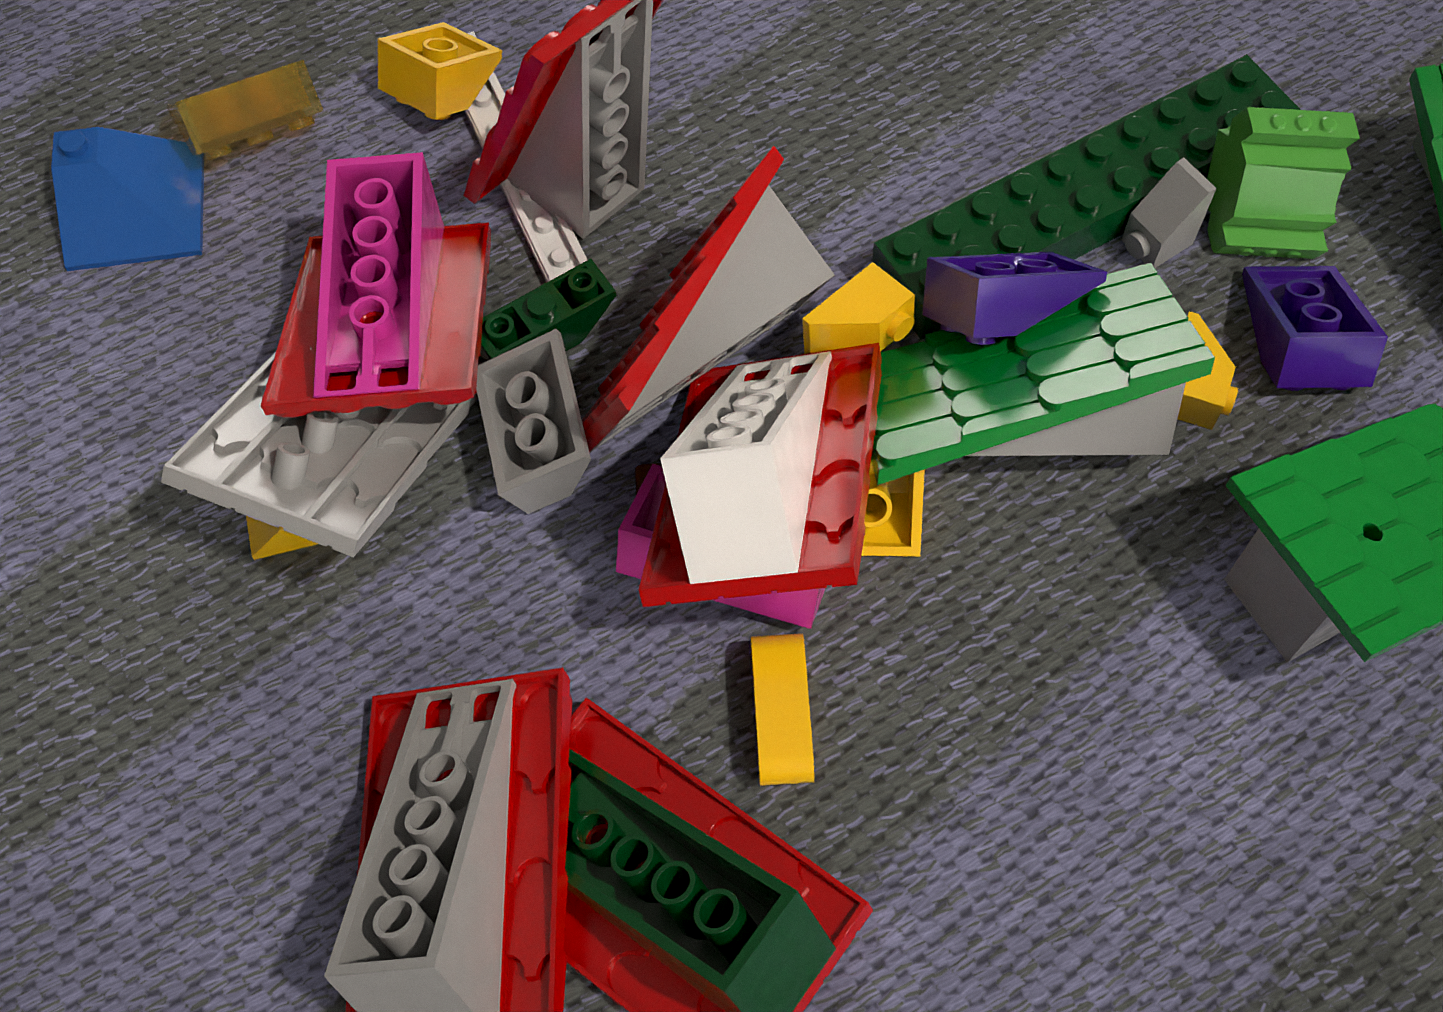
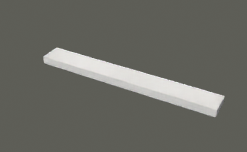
[464,31,587,283]

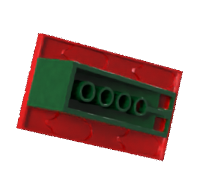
[564,697,873,1012]

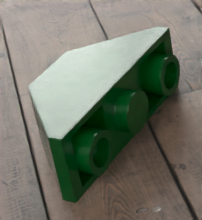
[481,258,617,359]

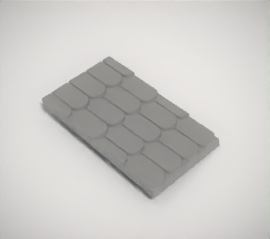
[161,347,490,557]

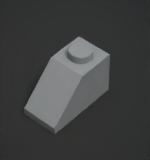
[1121,158,1217,268]

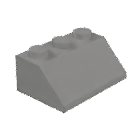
[476,329,591,514]

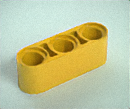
[751,633,814,786]

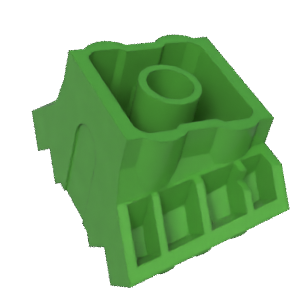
[1207,107,1360,259]

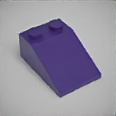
[922,252,1107,345]
[1242,266,1388,391]

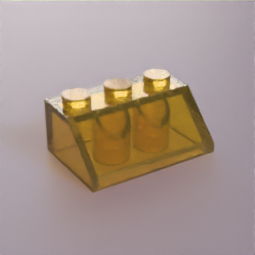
[167,60,324,161]

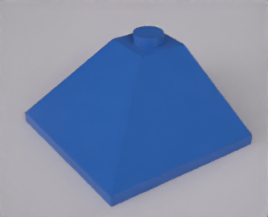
[51,127,204,271]

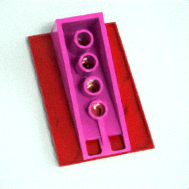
[260,152,491,417]

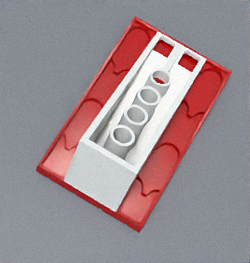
[638,343,882,607]

